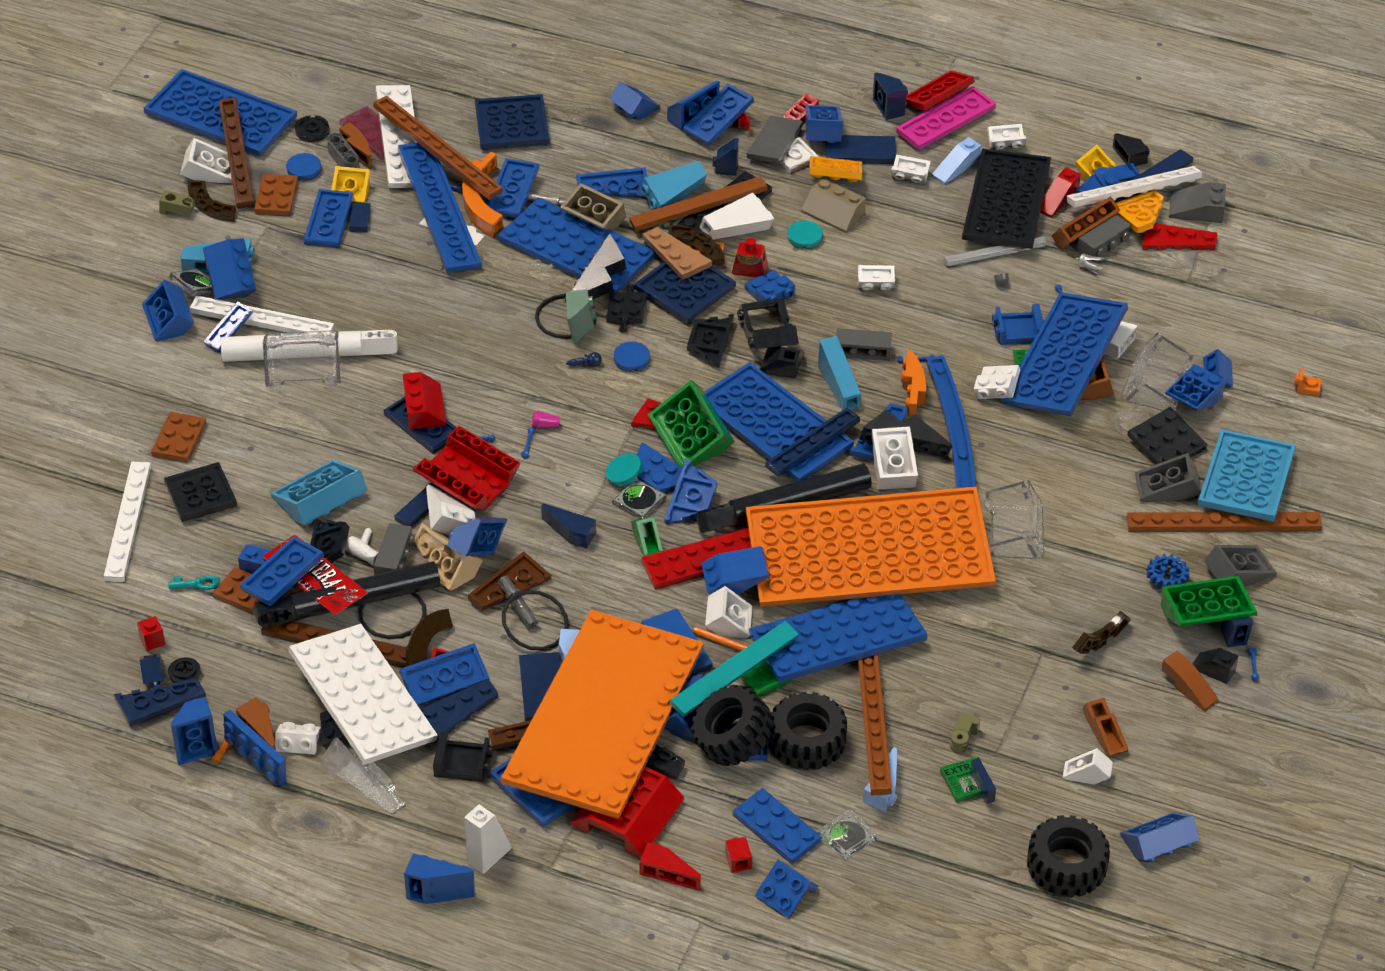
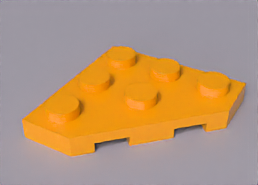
[1116,190,1164,233]

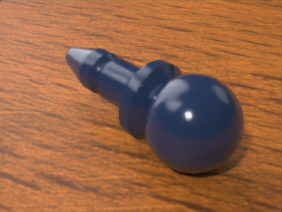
[566,352,602,367]

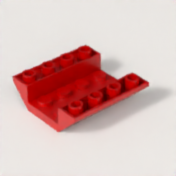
[413,425,521,511]
[570,767,685,857]

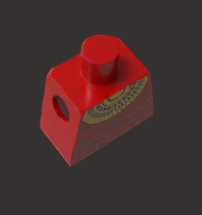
[732,238,768,278]

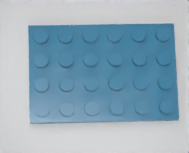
[1198,429,1296,522]

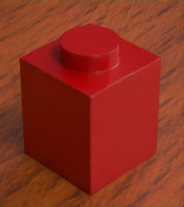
[137,616,165,652]
[725,837,752,873]

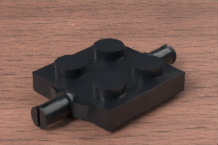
[606,285,647,333]

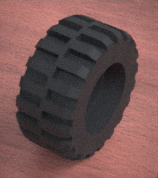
[691,685,773,766]
[768,691,847,771]
[1027,815,1110,897]

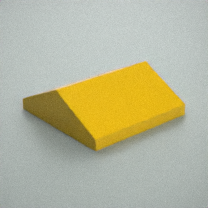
[1075,145,1117,181]
[331,166,370,203]

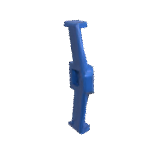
[1075,163,1140,193]

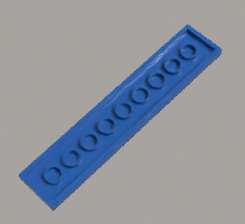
[398,143,482,273]

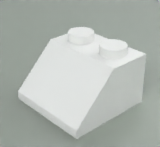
[705,586,753,638]

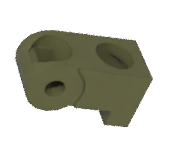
[159,190,195,217]
[950,712,980,754]

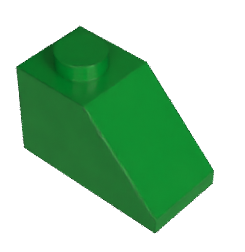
[631,516,663,556]

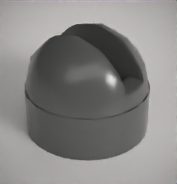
[994,273,1009,287]

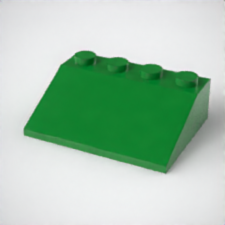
[648,380,735,467]
[1161,576,1258,627]

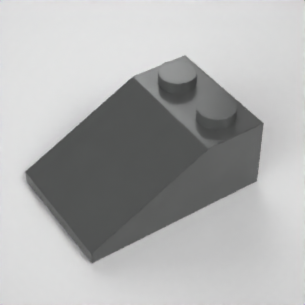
[1169,182,1226,223]
[1135,453,1201,501]
[1204,545,1277,587]

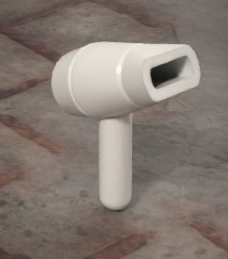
[345,528,378,566]

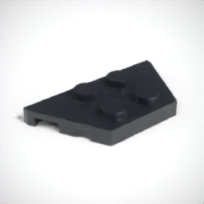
[687,314,734,368]
[310,519,350,564]

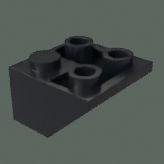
[760,346,804,379]

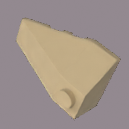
[415,523,483,591]

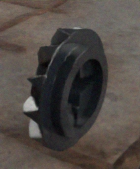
[168,657,201,683]

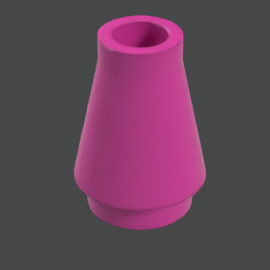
[532,410,560,429]

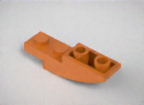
[901,350,926,417]

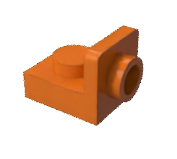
[1294,368,1322,397]

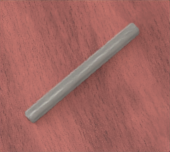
[944,237,1046,267]

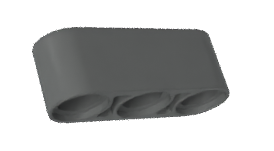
[327,133,360,168]

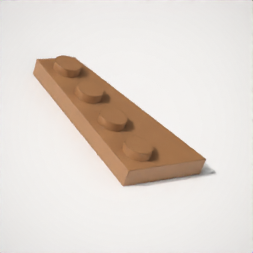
[643,227,712,280]

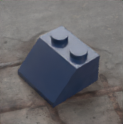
[873,72,908,120]

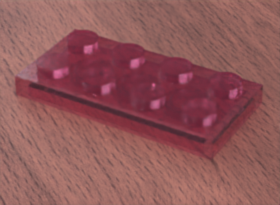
[339,106,384,160]

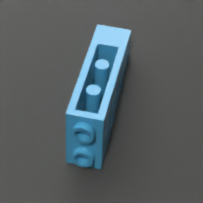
[641,161,707,209]
[180,238,255,274]
[818,336,861,410]

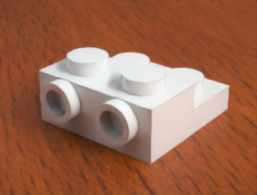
[974,365,1020,399]

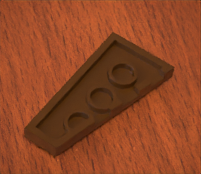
[468,551,552,611]

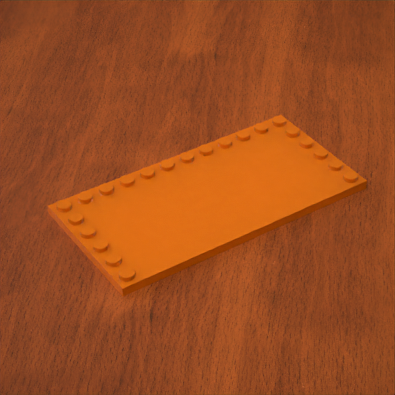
[746,487,996,607]
[501,609,704,819]

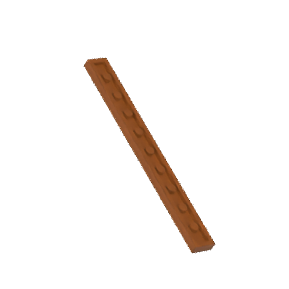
[373,95,503,200]
[1127,512,1322,532]
[858,654,892,796]

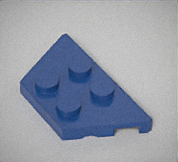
[637,442,682,494]
[664,459,717,524]

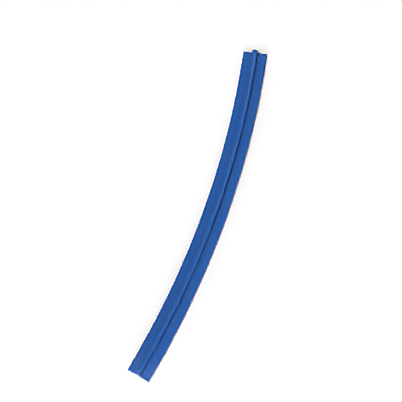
[926,355,976,488]

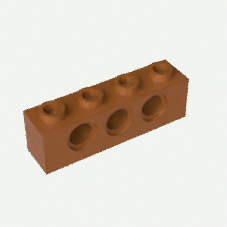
[1051,196,1121,250]

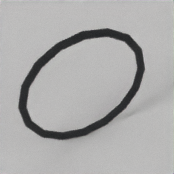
[535,294,597,339]
[502,590,568,651]
[359,593,427,639]

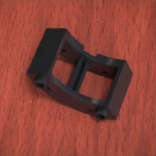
[737,298,799,351]

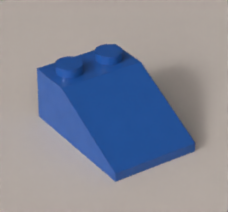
[805,105,843,143]
[702,546,770,595]

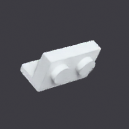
[987,124,1026,150]
[891,155,931,183]
[858,265,895,290]
[275,722,321,754]

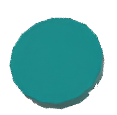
[787,220,823,249]
[606,453,643,486]

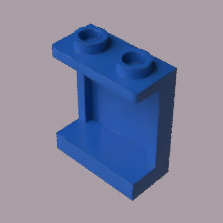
[992,304,1043,345]

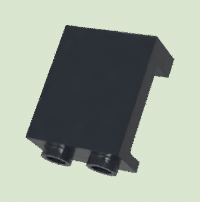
[433,732,493,782]

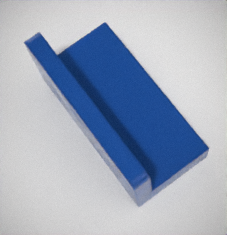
[1203,349,1233,388]

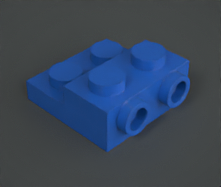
[744,270,795,310]

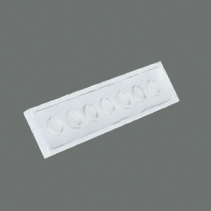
[375,85,417,188]

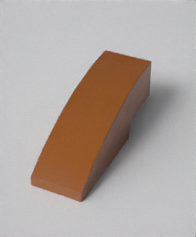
[339,122,372,169]
[1161,650,1218,711]
[1082,698,1129,756]

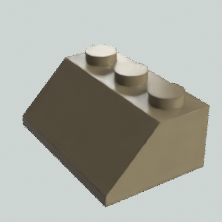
[802,178,866,233]
[560,183,626,230]

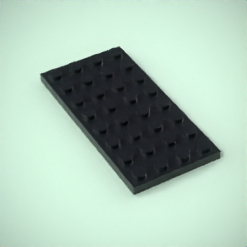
[962,148,1051,249]

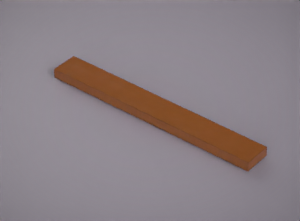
[629,176,767,232]

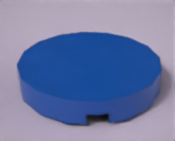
[286,153,321,180]
[614,342,650,372]

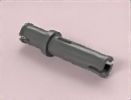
[498,575,538,629]

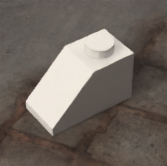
[1063,748,1113,785]

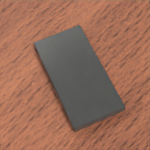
[746,116,803,164]

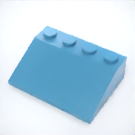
[270,460,368,525]

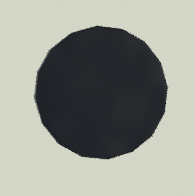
[295,115,330,142]

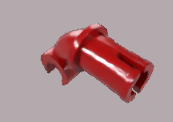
[736,112,750,131]

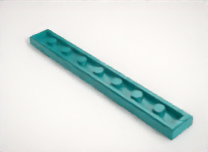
[669,621,799,717]

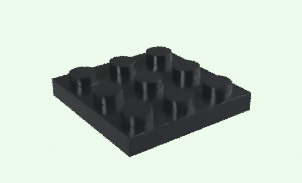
[1127,407,1208,465]
[164,462,237,522]

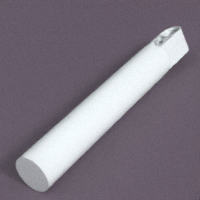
[221,330,398,362]

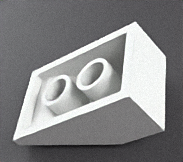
[180,138,232,184]
[872,427,918,490]
[426,485,475,535]

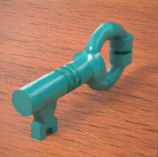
[168,575,220,590]

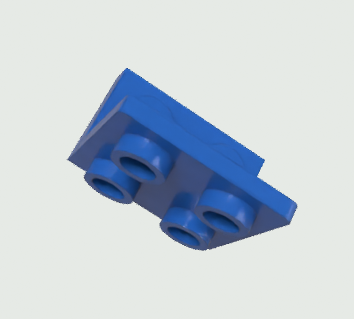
[755,859,819,918]

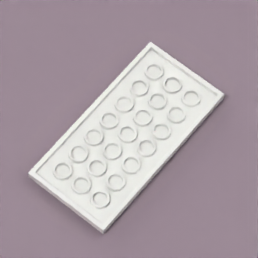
[289,624,438,765]

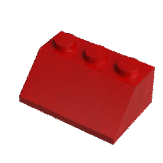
[403,372,446,429]

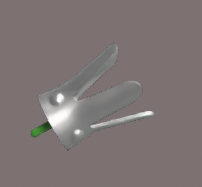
[1076,253,1105,275]

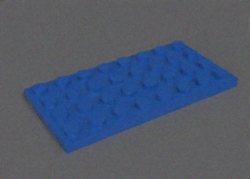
[144,69,297,156]
[498,197,656,293]
[1002,292,1128,417]
[705,362,854,482]
[749,594,927,683]

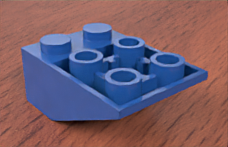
[1165,364,1226,410]
[404,853,475,904]

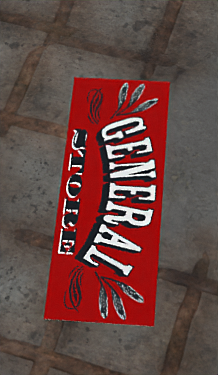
[262,535,368,615]

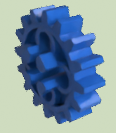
[1146,554,1190,588]

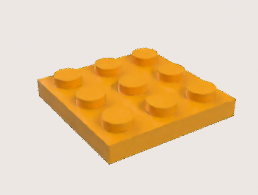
[809,156,862,182]

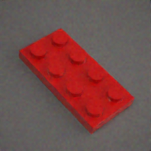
[906,70,975,111]

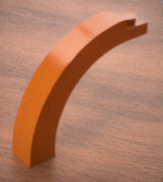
[462,152,503,238]

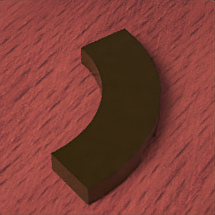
[188,180,237,222]
[668,225,725,265]
[406,609,453,667]
[1072,611,1131,654]

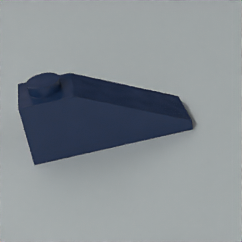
[541,503,596,548]

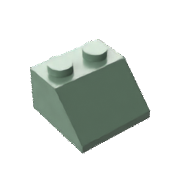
[566,289,597,343]

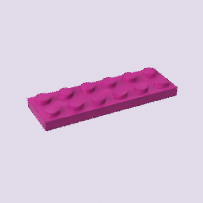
[896,86,996,150]

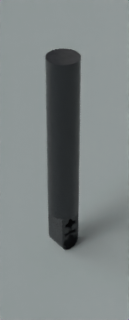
[695,463,872,533]
[253,561,440,627]

